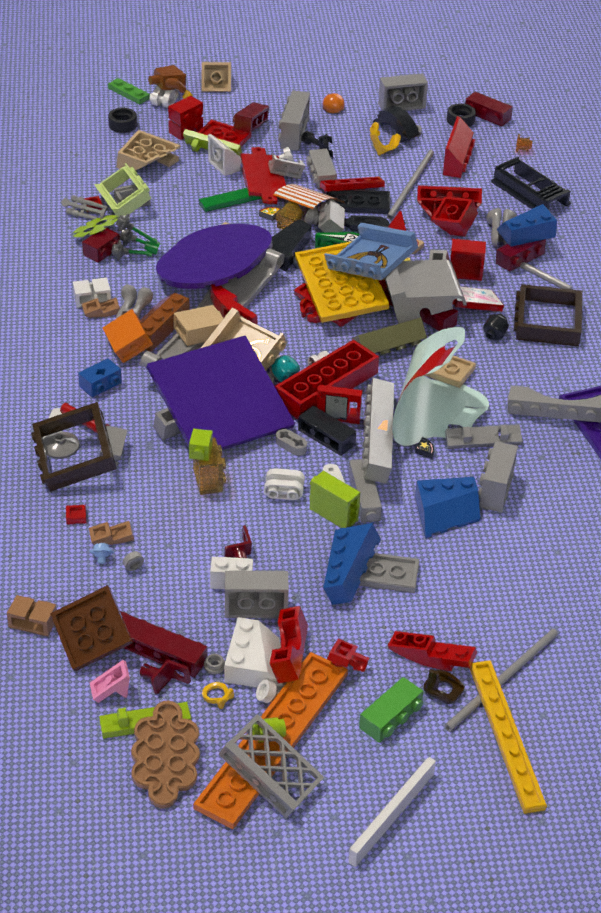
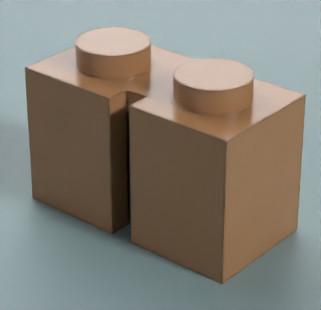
[7,595,57,637]

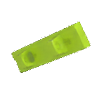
[183,129,242,156]
[99,700,191,739]

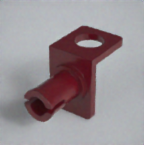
[224,525,252,558]
[139,659,191,694]

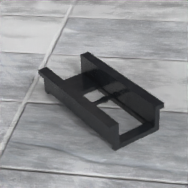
[491,157,571,210]

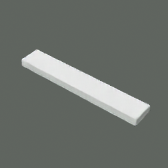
[349,757,436,867]

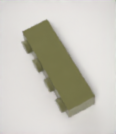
[352,317,427,355]

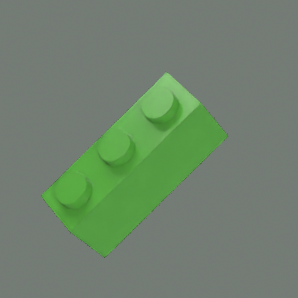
[359,677,423,743]

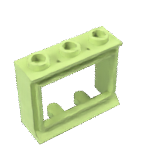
[94,163,152,218]

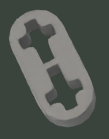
[276,429,308,456]

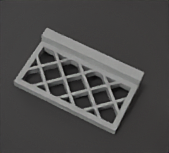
[219,714,324,819]

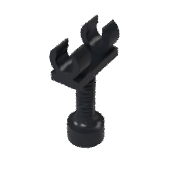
[301,131,333,158]

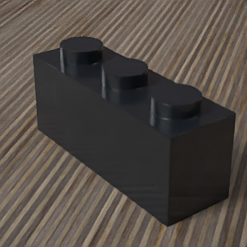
[298,406,356,456]

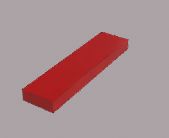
[320,176,385,192]

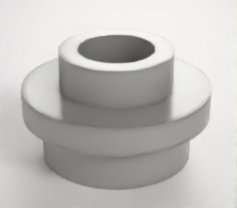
[204,654,225,674]

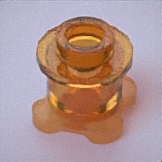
[516,134,533,152]

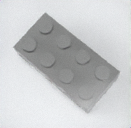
[278,90,310,151]

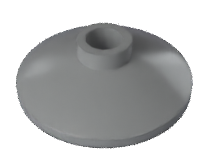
[43,431,79,458]

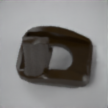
[423,669,465,704]

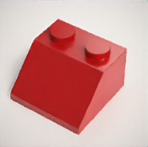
[431,196,478,237]

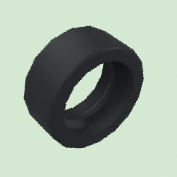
[446,103,476,127]
[108,107,137,133]

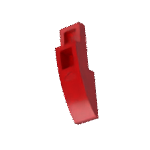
[210,284,258,325]
[387,631,477,672]

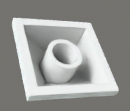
[208,134,242,176]

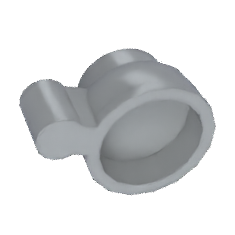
[304,208,319,225]

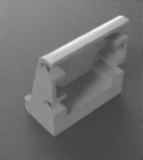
[385,259,467,324]

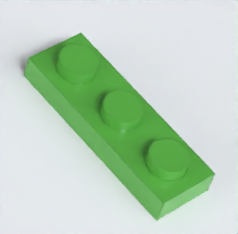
[108,78,150,105]

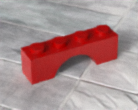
[269,606,308,684]

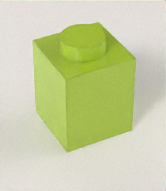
[189,428,213,461]

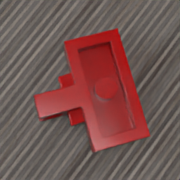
[327,638,370,672]

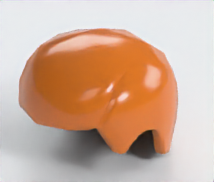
[322,93,345,113]

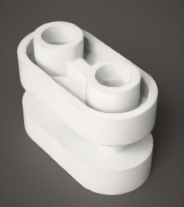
[149,86,179,108]
[264,468,305,500]

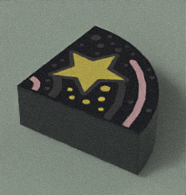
[415,437,434,459]

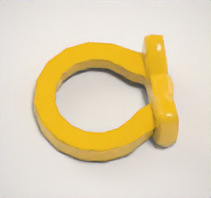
[202,682,234,709]

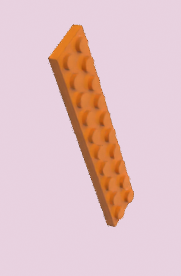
[193,652,348,829]

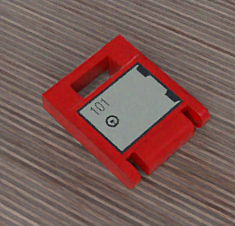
[316,385,363,424]

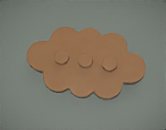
[131,700,200,809]

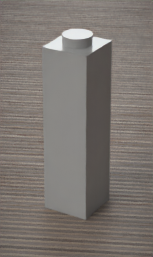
[349,459,382,523]

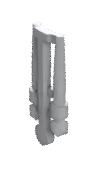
[61,195,108,222]

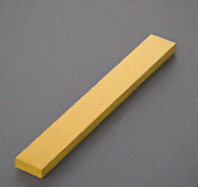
[469,660,547,814]

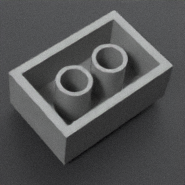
[378,73,428,111]
[478,441,518,512]
[225,570,289,618]

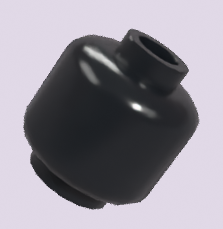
[483,314,509,340]

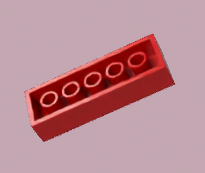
[275,339,379,419]

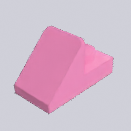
[90,660,130,703]

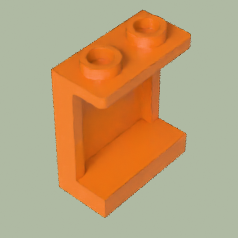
[102,309,153,363]

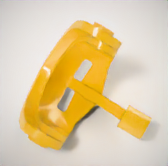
[370,122,401,156]

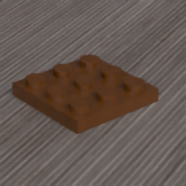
[50,585,133,672]

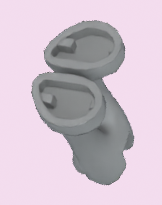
[487,208,517,247]
[116,285,154,319]

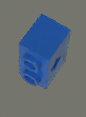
[78,358,122,398]

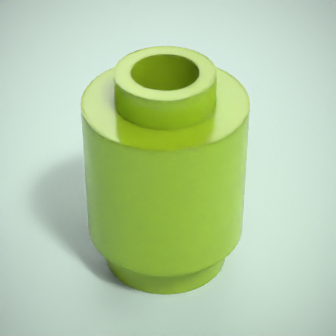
[252,717,286,743]

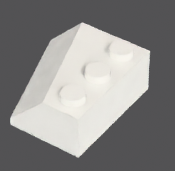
[224,617,287,691]

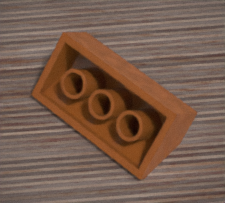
[140,293,190,352]

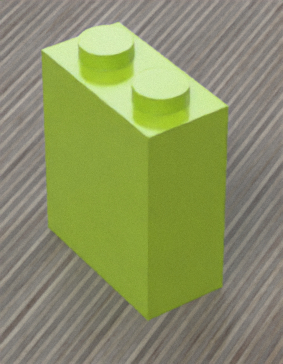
[309,470,361,528]

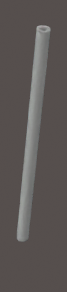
[387,150,434,220]
[444,629,558,732]

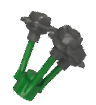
[112,214,160,261]

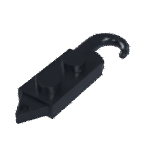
[344,215,406,231]

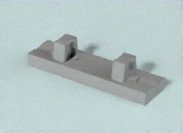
[445,424,523,449]

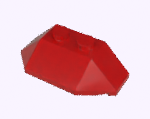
[417,185,482,219]

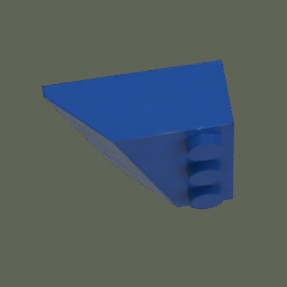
[497,204,557,247]
[415,477,480,539]

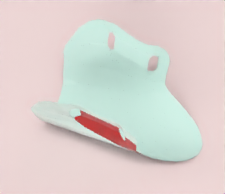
[392,327,489,446]

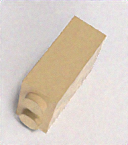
[174,305,224,346]

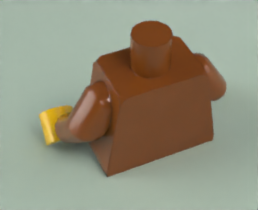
[148,65,193,98]

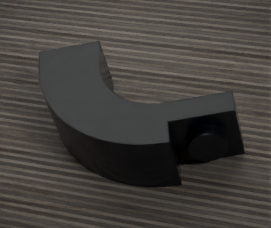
[373,106,420,142]

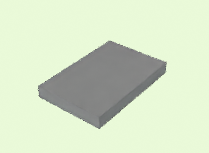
[359,553,420,593]

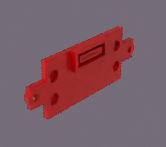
[240,147,286,205]

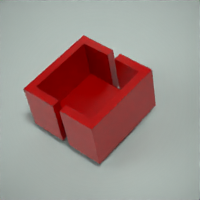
[168,96,203,140]
[450,239,486,281]

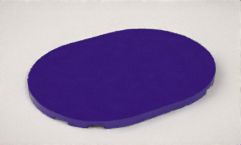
[156,223,273,289]

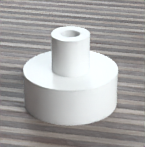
[279,147,294,161]
[256,679,279,703]

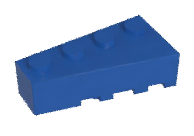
[323,523,381,605]

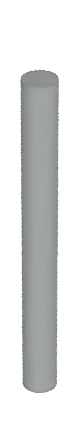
[520,262,572,289]

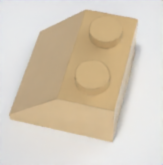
[202,62,231,92]

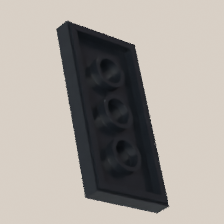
[326,189,390,214]

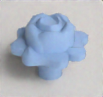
[89,543,114,564]

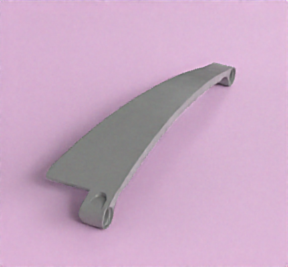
[139,249,284,368]

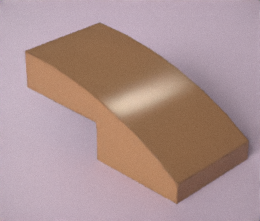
[82,298,120,317]
[89,521,135,545]

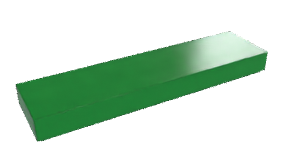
[199,188,262,212]

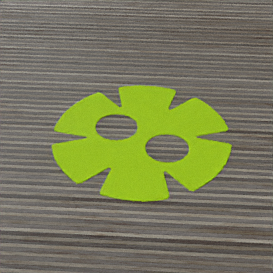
[72,215,118,237]

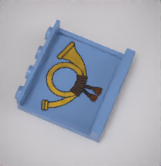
[324,223,418,280]

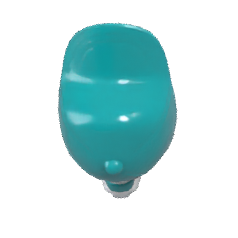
[269,354,300,383]

